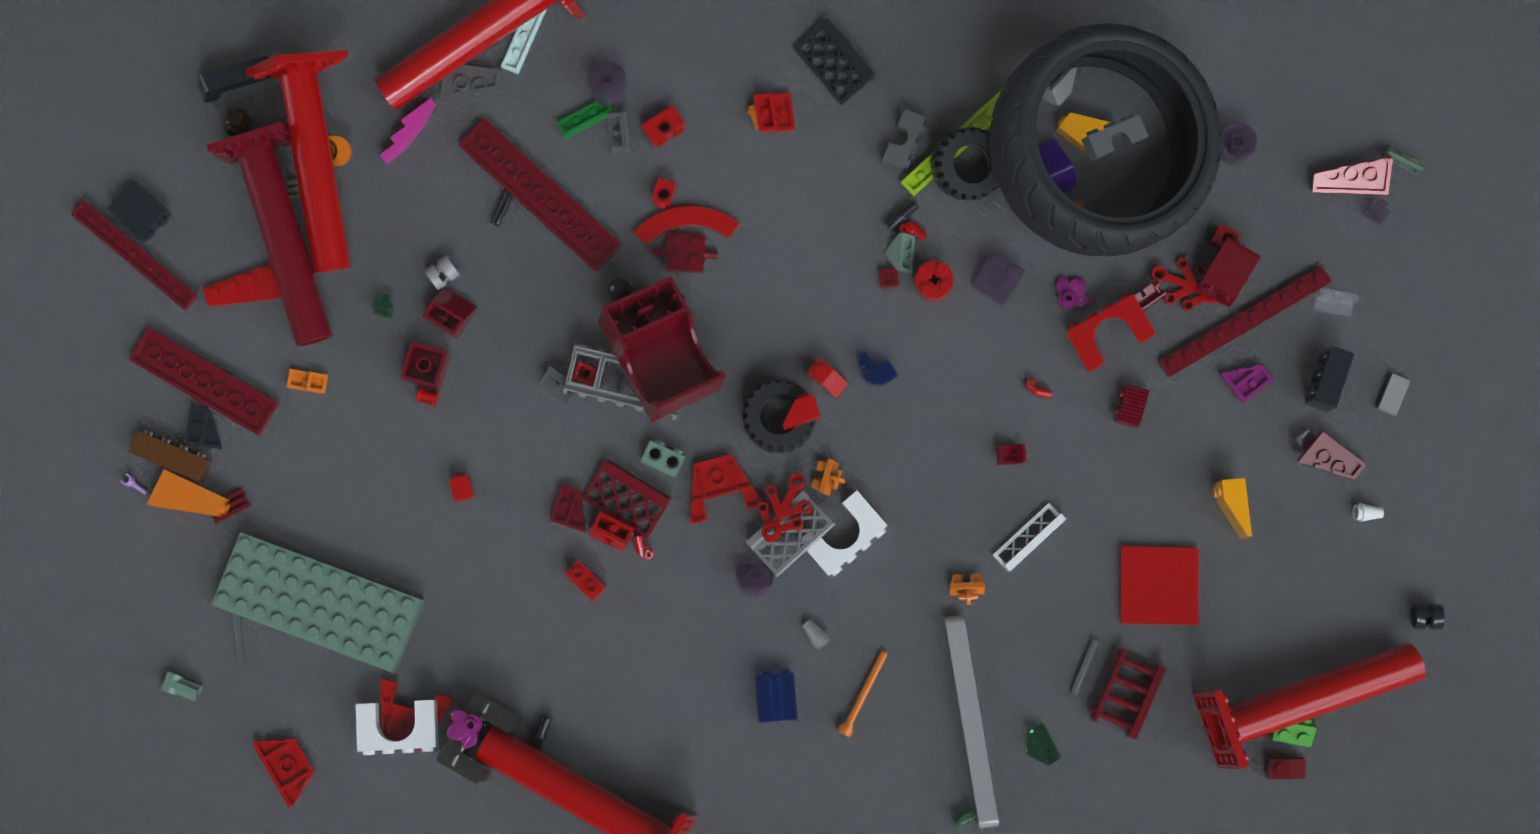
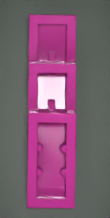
[380,98,436,165]

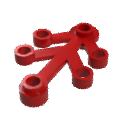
[1151,258,1218,312]
[757,473,812,542]

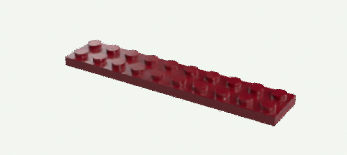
[458,118,622,273]

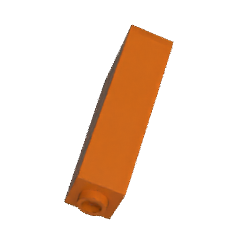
[147,469,230,517]

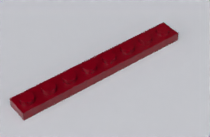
[71,200,198,311]

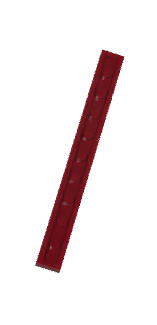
[1159,266,1332,378]

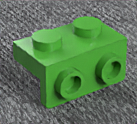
[1271,718,1317,747]

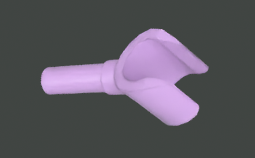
[120,474,147,495]

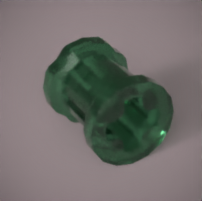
[951,806,977,831]

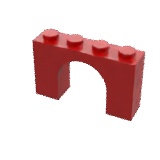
[1066,293,1158,372]

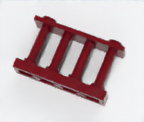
[1089,649,1167,740]

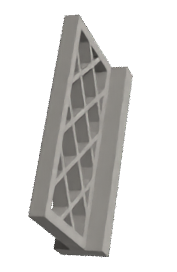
[746,491,835,577]

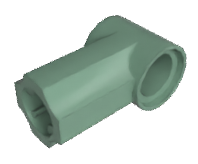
[160,670,202,701]

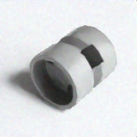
[424,255,460,291]

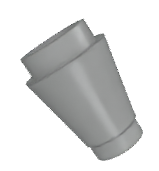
[802,620,830,649]

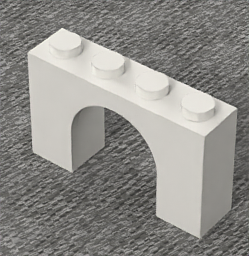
[802,491,887,577]
[356,700,439,755]

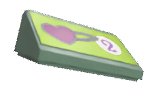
[1383,146,1424,174]

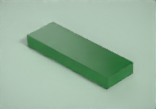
[556,96,615,139]

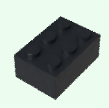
[1305,346,1355,412]

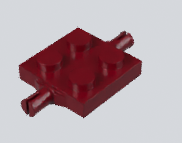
[653,233,718,273]

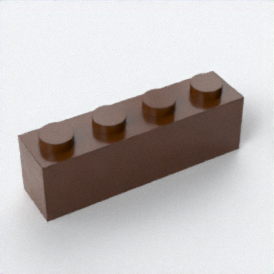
[128,430,212,483]

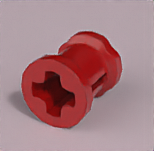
[415,386,440,408]

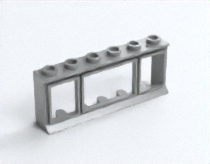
[563,344,678,420]

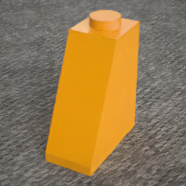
[1056,112,1110,156]

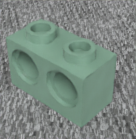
[640,439,686,479]

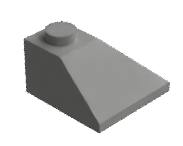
[1042,68,1077,106]

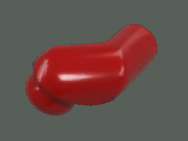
[899,222,928,241]
[633,533,654,560]

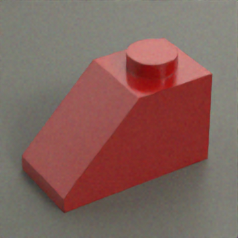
[807,358,848,399]
[783,393,821,430]

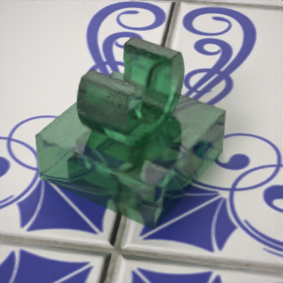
[372,294,394,319]

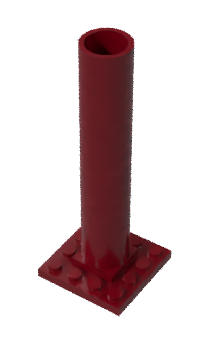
[206,122,333,347]

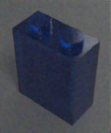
[755,669,798,723]

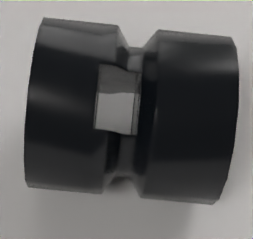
[1410,604,1445,630]

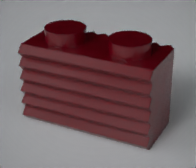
[1113,384,1150,429]

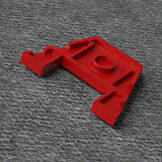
[690,454,762,525]
[380,679,455,751]

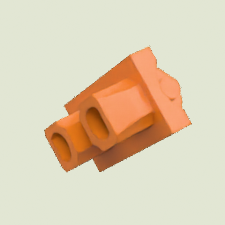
[811,459,845,496]
[949,573,986,605]

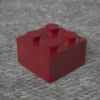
[400,341,451,391]

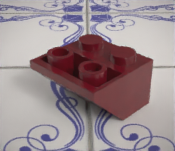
[422,287,478,339]

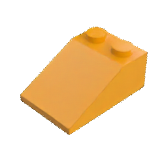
[1212,478,1252,539]

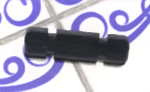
[490,190,513,227]

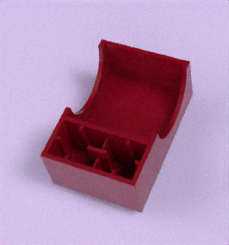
[598,276,726,423]

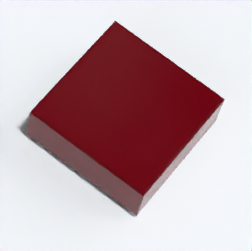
[878,267,900,289]

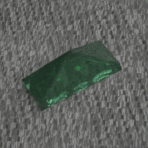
[1025,723,1061,766]

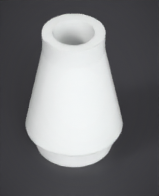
[1352,503,1384,522]

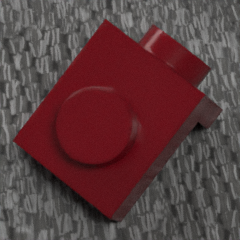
[995,443,1027,466]

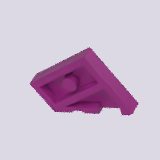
[1219,364,1274,404]

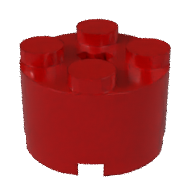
[914,261,954,302]

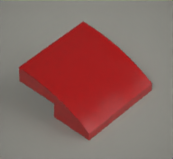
[753,92,796,133]

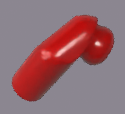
[1025,378,1052,399]

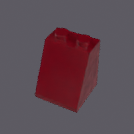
[1196,237,1261,307]

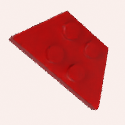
[252,738,315,808]

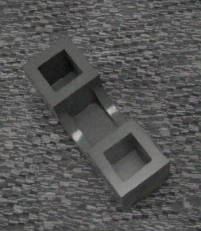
[881,108,927,172]
[1082,114,1149,162]

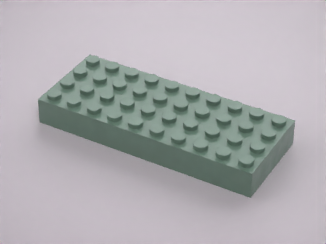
[211,532,424,673]

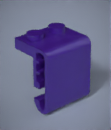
[1038,138,1078,193]

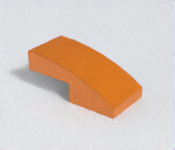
[286,369,328,394]

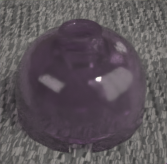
[735,559,774,598]

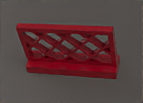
[582,459,672,539]

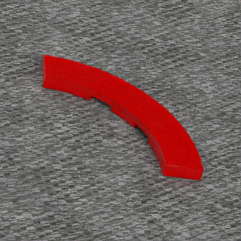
[633,206,740,245]

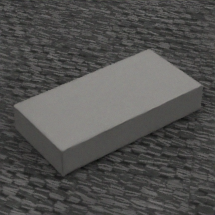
[1377,373,1410,416]

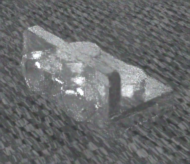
[1313,288,1360,317]

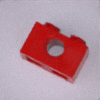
[641,105,686,148]
[588,512,634,552]
[565,560,607,602]

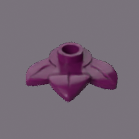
[1056,275,1091,309]
[447,710,482,749]

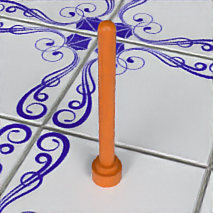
[837,650,888,738]

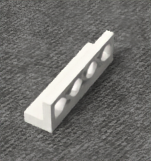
[992,503,1066,572]

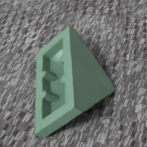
[884,232,915,274]

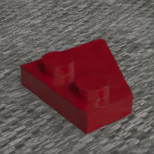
[550,484,586,532]

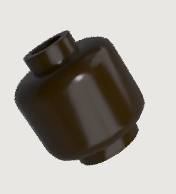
[223,108,251,137]

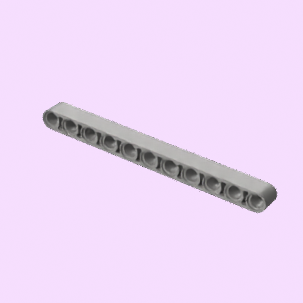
[944,614,999,829]

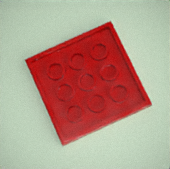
[1120,546,1199,626]

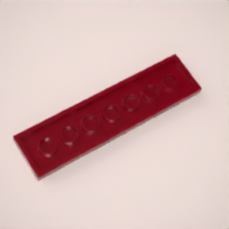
[128,327,280,436]

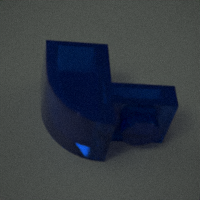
[857,352,899,387]

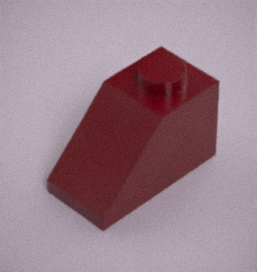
[1266,758,1306,779]

